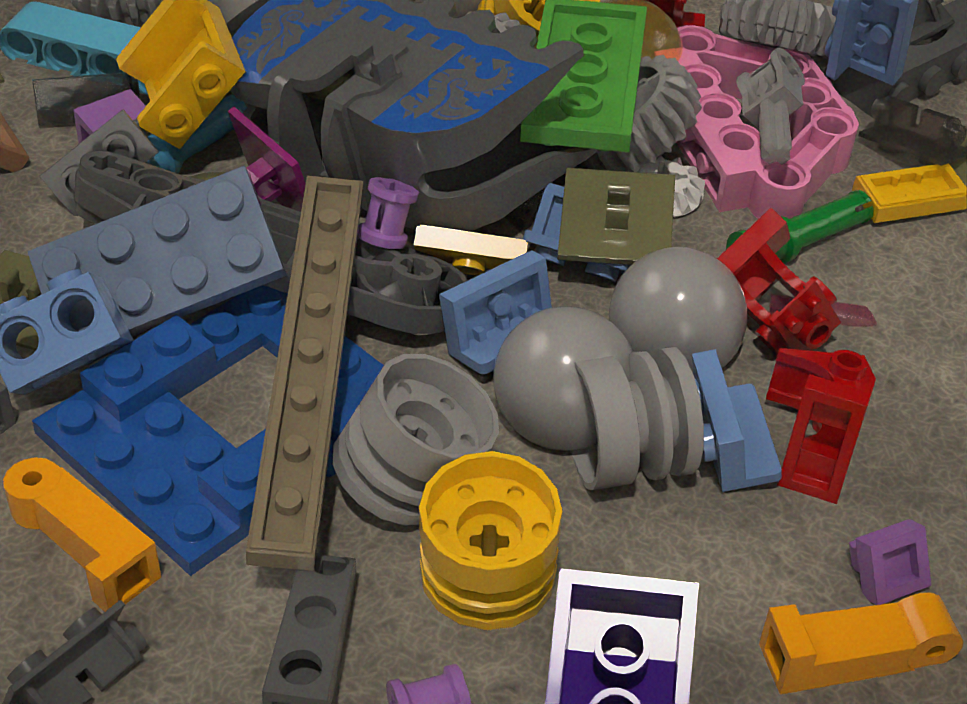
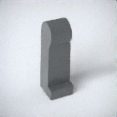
[262,553,356,704]

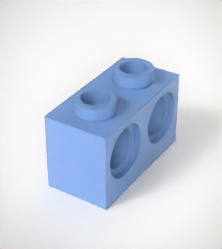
[0,269,133,395]

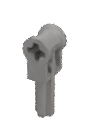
[736,47,805,165]

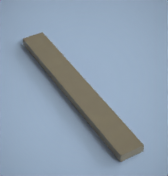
[246,176,364,571]

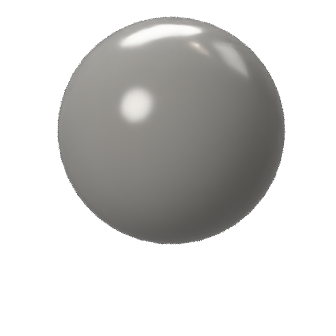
[609,247,747,372]
[493,306,633,451]

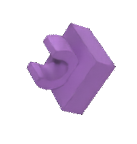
[849,519,932,605]

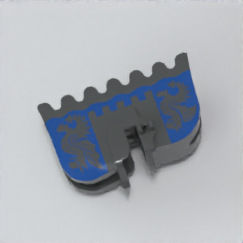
[230,0,597,231]

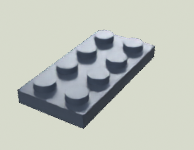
[27,165,287,337]

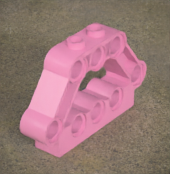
[648,25,859,219]

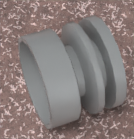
[570,347,704,490]
[333,354,499,526]

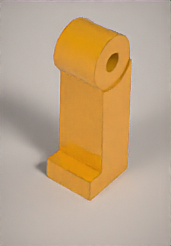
[3,457,161,612]
[759,593,963,695]

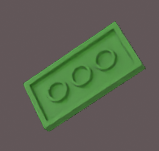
[520,0,647,152]

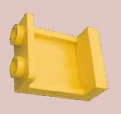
[116,0,246,149]

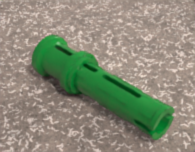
[726,190,874,264]

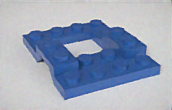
[32,285,384,576]

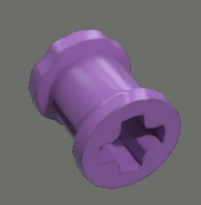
[358,177,419,249]
[386,664,471,704]

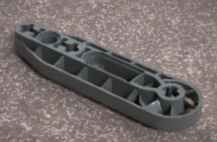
[74,151,467,334]

